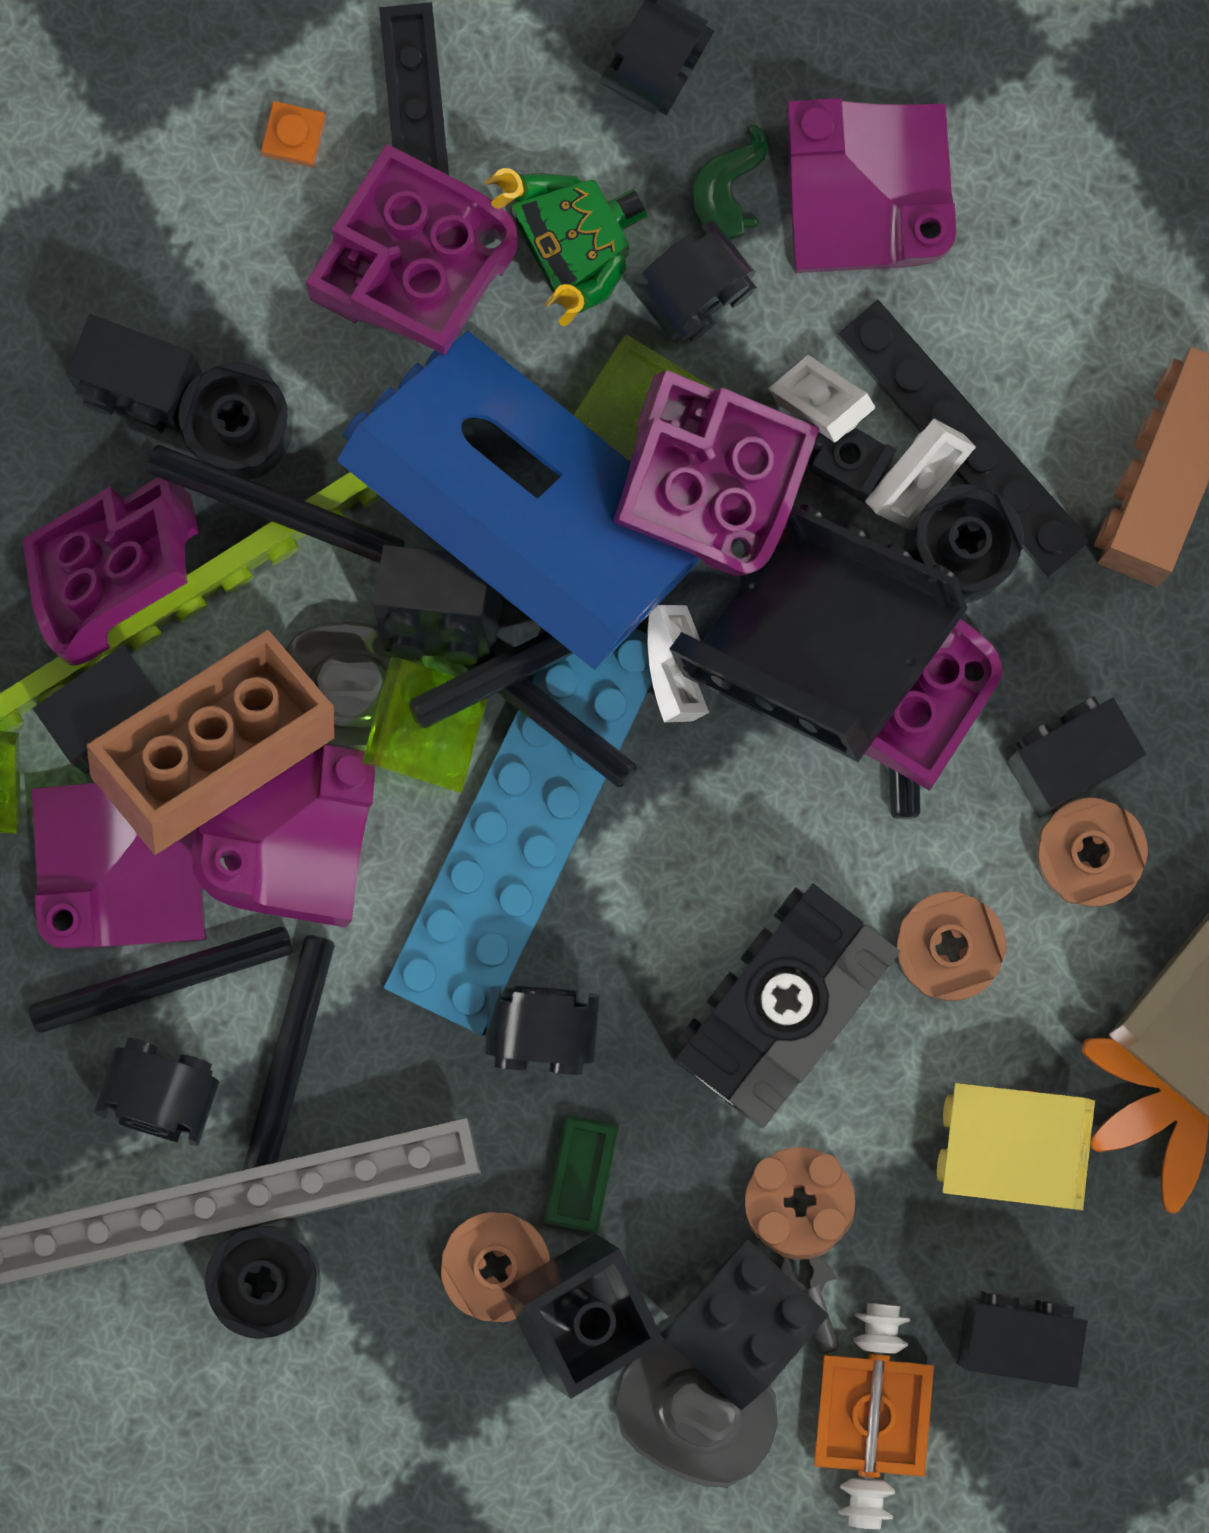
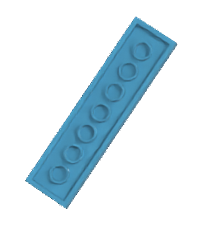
[384,628,652,1036]

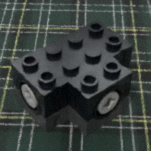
[673,883,901,1128]

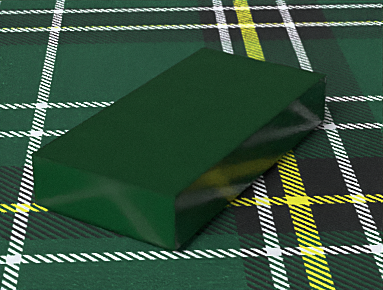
[544,1115,619,1233]

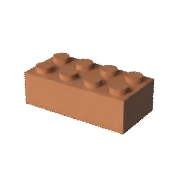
[1094,347,1209,587]
[87,630,334,855]

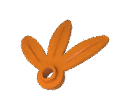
[1082,1038,1209,1213]

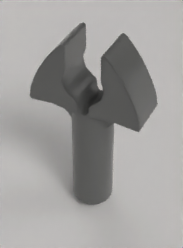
[780,1257,839,1354]

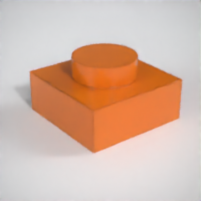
[261,101,326,168]

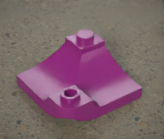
[786,98,957,273]
[306,144,519,355]
[613,370,819,576]
[22,477,199,666]
[864,619,1003,791]
[192,744,376,928]
[32,783,206,949]

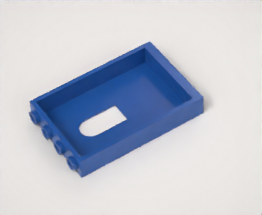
[337,331,700,670]

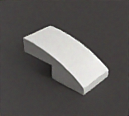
[648,605,709,722]

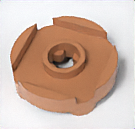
[1037,798,1148,907]
[895,891,1006,1001]
[745,1147,855,1260]
[441,1212,550,1322]

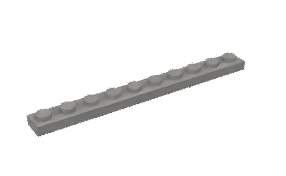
[0,1118,481,1286]

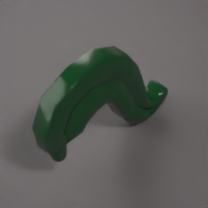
[691,124,768,240]

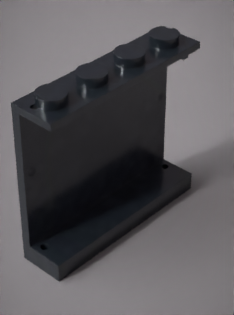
[669,504,968,762]

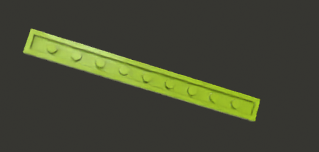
[0,472,382,739]

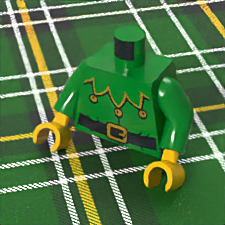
[485,168,648,327]

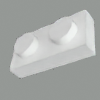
[768,355,875,442]
[865,419,976,529]

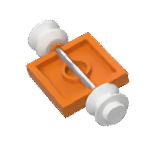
[813,1303,934,1529]

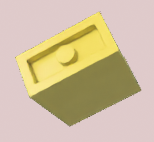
[937,1083,1095,1210]

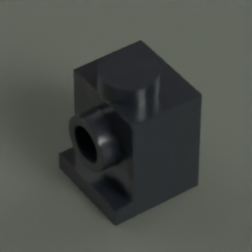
[810,428,896,504]

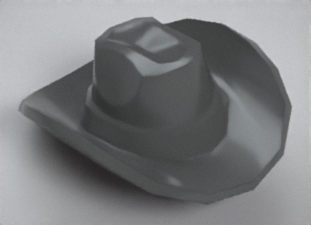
[285,621,430,751]
[614,1339,778,1488]

